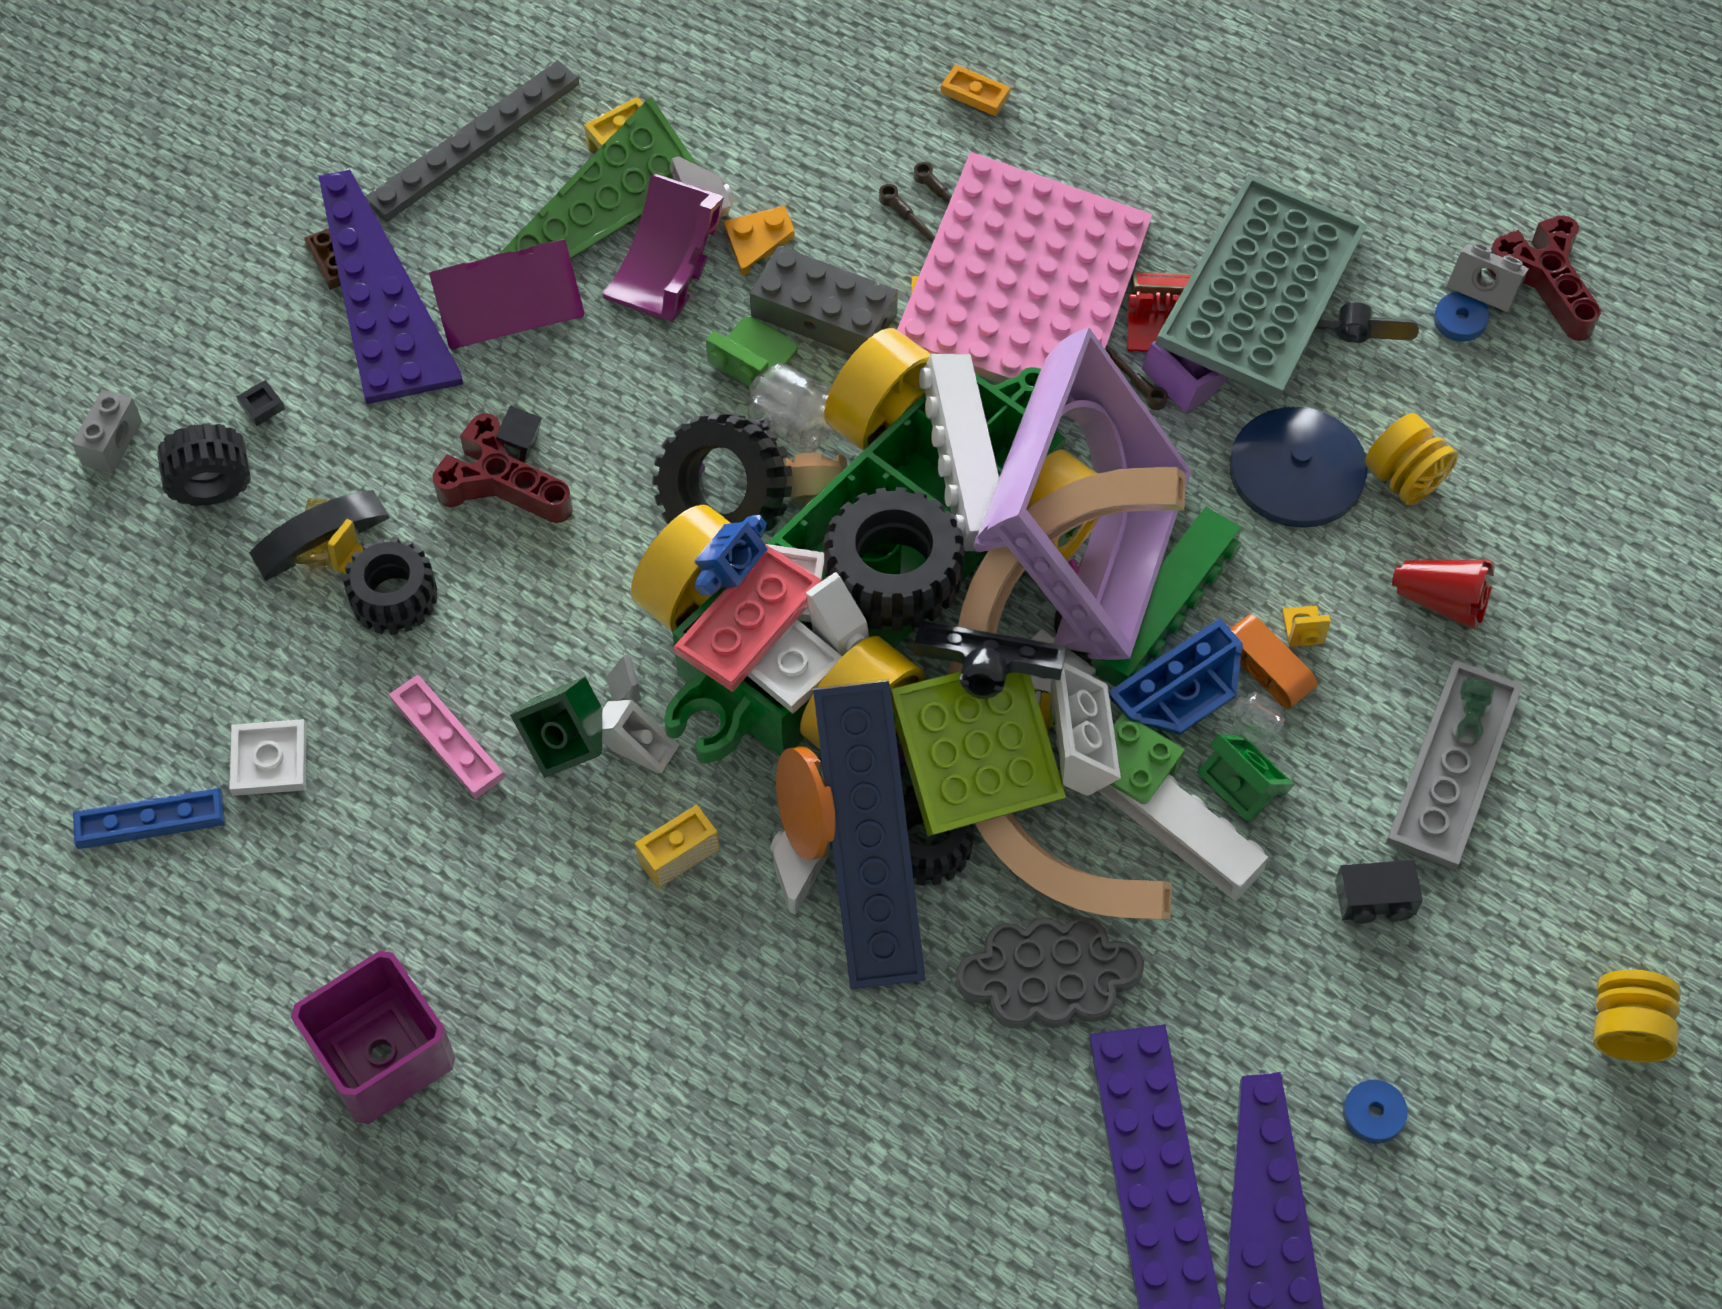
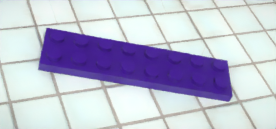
[1089,1024,1222,1309]

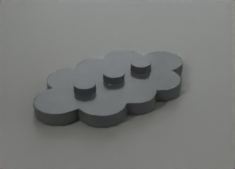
[955,917,1144,1028]

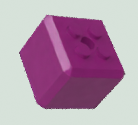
[291,950,455,1124]

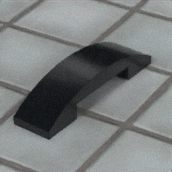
[249,490,390,581]

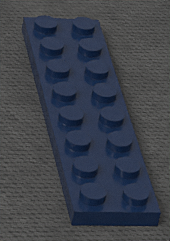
[813,679,926,989]

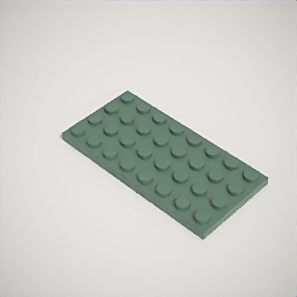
[1155,174,1367,399]

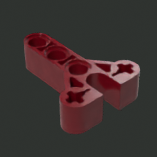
[1487,215,1601,341]
[432,413,573,523]

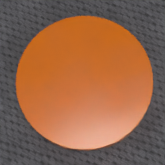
[776,746,835,860]

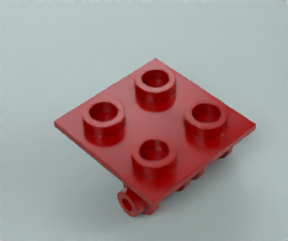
[1127,291,1180,352]

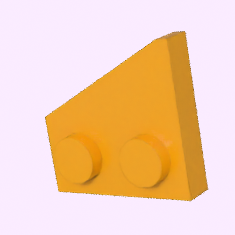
[723,206,795,275]

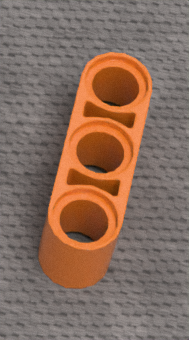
[1230,614,1318,709]

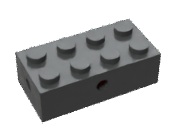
[750,245,898,355]

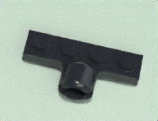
[913,621,1067,699]

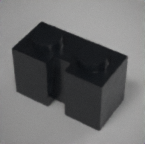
[1335,860,1423,924]

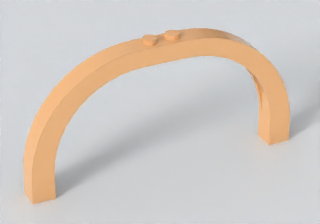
[949,467,1186,920]

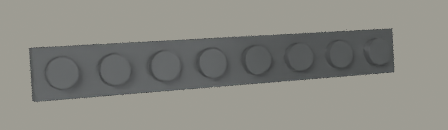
[365,60,579,222]

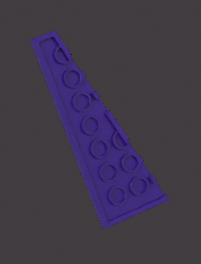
[1224,1072,1324,1309]

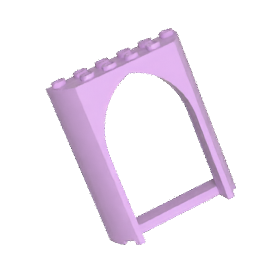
[973,327,1191,660]

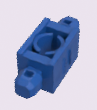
[694,515,768,596]

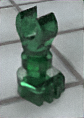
[1455,678,1495,745]

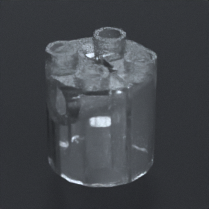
[748,362,837,453]

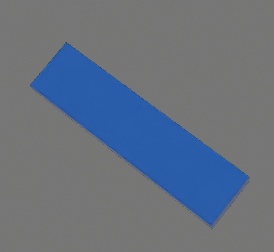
[73,788,225,849]

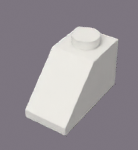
[669,156,734,217]
[806,572,869,656]
[602,700,679,773]
[770,831,830,915]

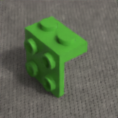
[706,316,798,394]
[1109,713,1185,804]

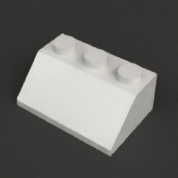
[1051,662,1121,796]

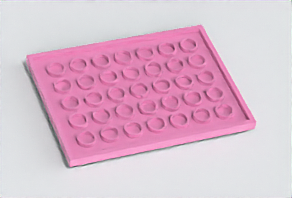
[897,152,1153,383]

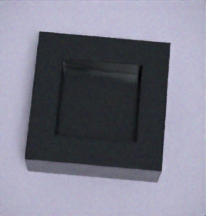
[236,380,285,426]

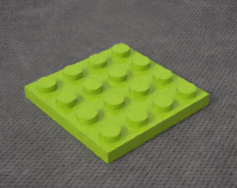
[890,672,1066,836]

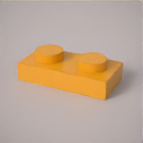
[940,64,1011,117]

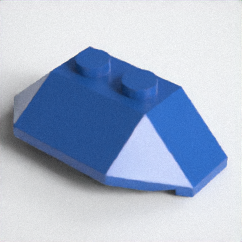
[1108,618,1243,735]

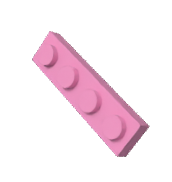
[389,674,505,800]

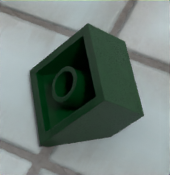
[510,676,602,778]

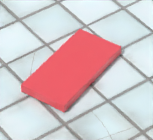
[673,544,823,692]

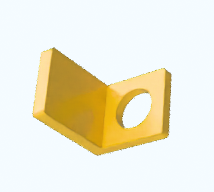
[328,519,363,575]
[1282,606,1331,647]

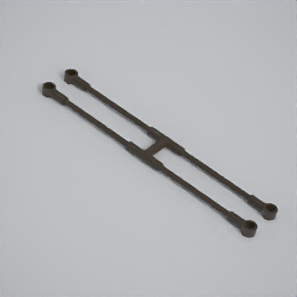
[879,162,1168,410]

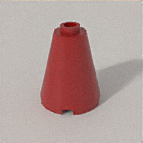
[1392,560,1495,630]

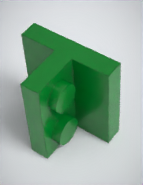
[1197,734,1295,822]

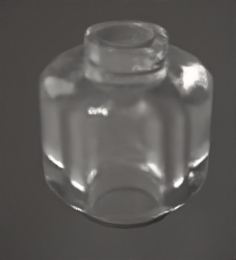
[1229,691,1285,745]

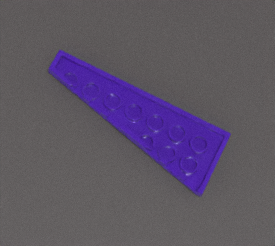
[318,169,463,404]

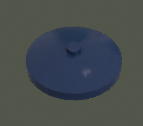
[1230,407,1368,528]

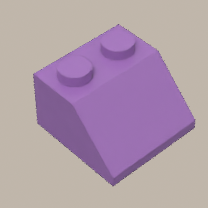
[1141,341,1229,413]

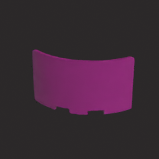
[603,174,724,322]
[429,239,585,349]

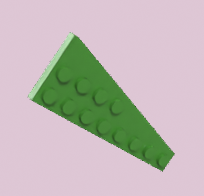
[498,96,697,259]

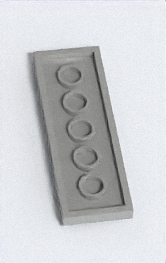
[1385,660,1523,871]

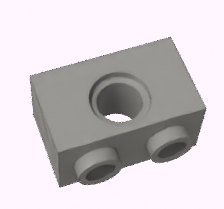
[1446,243,1529,312]
[72,390,142,474]

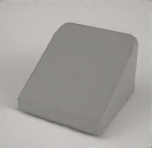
[607,654,641,702]

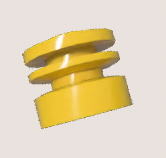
[1364,413,1459,505]
[1593,969,1681,1063]

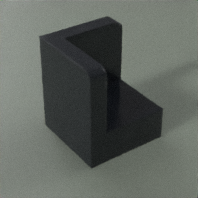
[496,406,542,463]

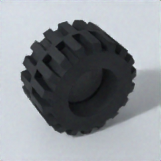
[157,423,251,506]
[343,538,438,635]
[903,785,974,886]

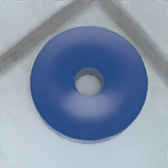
[1434,292,1489,342]
[1343,1079,1408,1144]

